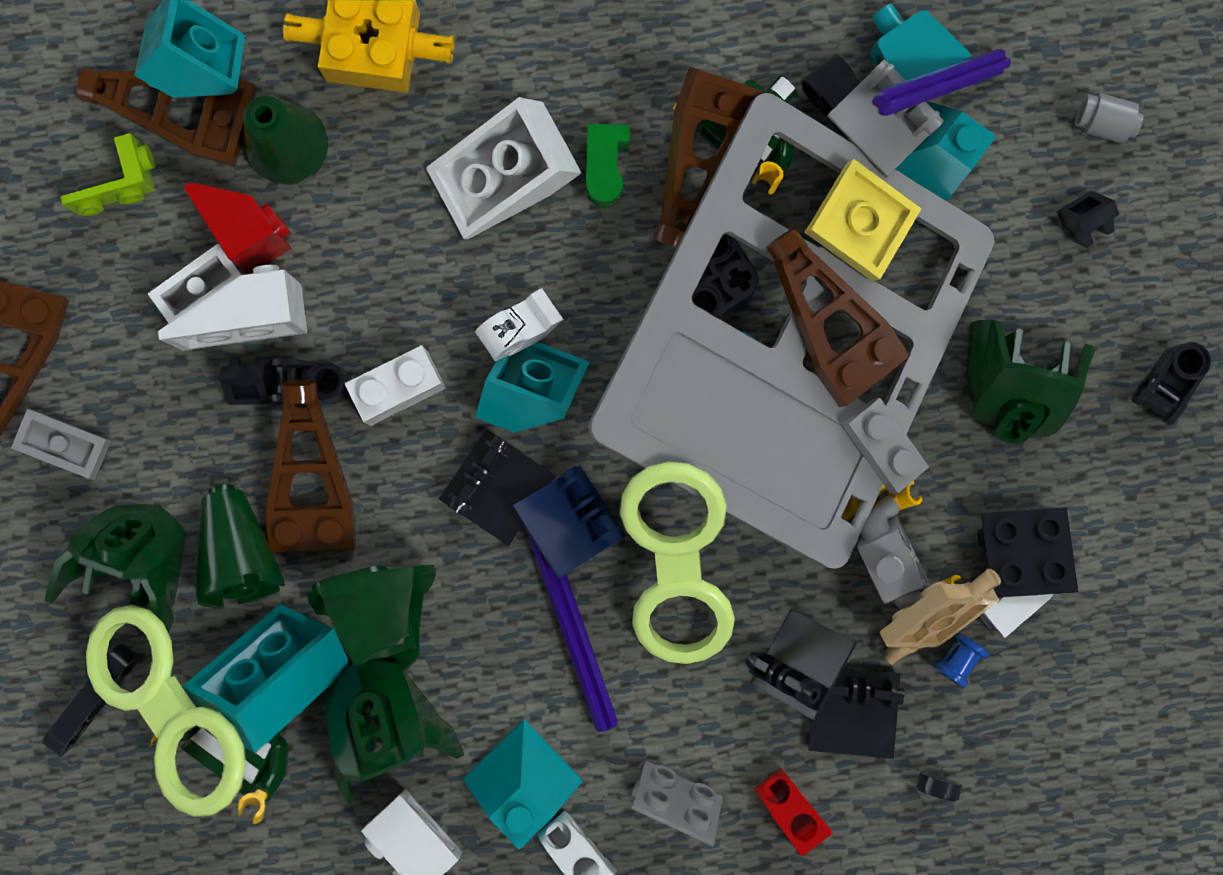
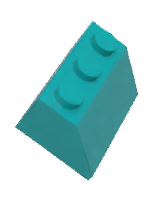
[182,604,351,753]

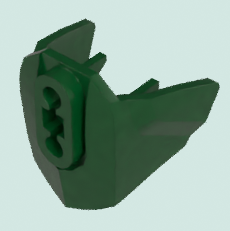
[966,320,1095,443]
[44,504,186,633]
[307,565,436,672]
[325,660,464,803]

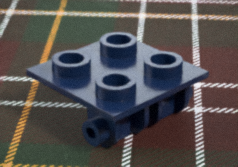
[512,465,626,579]

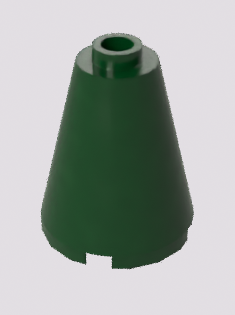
[244,96,329,185]
[196,484,285,608]

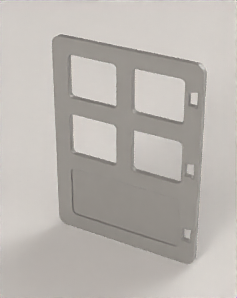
[589,93,994,569]

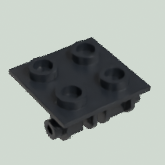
[439,429,556,546]
[977,507,1078,598]
[746,609,857,721]
[808,667,904,759]

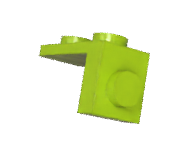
[60,133,155,216]

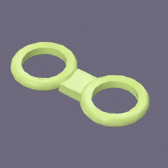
[620,461,735,664]
[86,605,246,817]

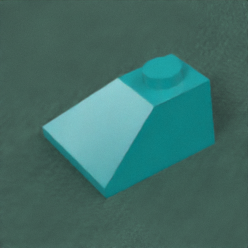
[895,101,997,201]
[475,342,590,433]
[463,719,583,850]

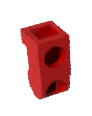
[754,768,833,857]

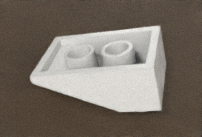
[426,97,582,239]
[158,265,307,351]

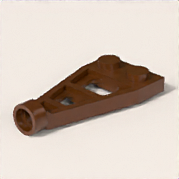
[653,66,767,247]
[76,68,257,167]
[766,227,910,407]
[0,281,69,437]
[265,380,356,552]

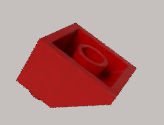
[184,183,292,274]

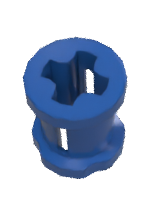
[933,632,989,688]

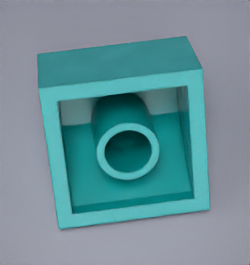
[134,0,245,98]

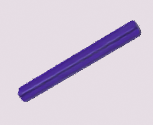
[872,49,1011,116]
[529,534,618,732]

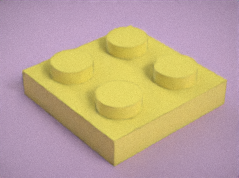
[805,159,922,282]

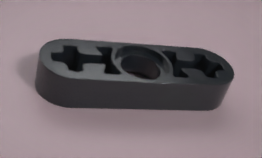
[42,643,140,757]

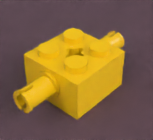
[283,0,455,93]

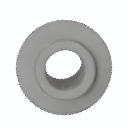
[1075,92,1143,144]

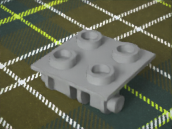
[827,59,943,177]
[631,761,723,846]

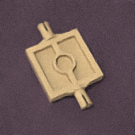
[879,569,1001,665]

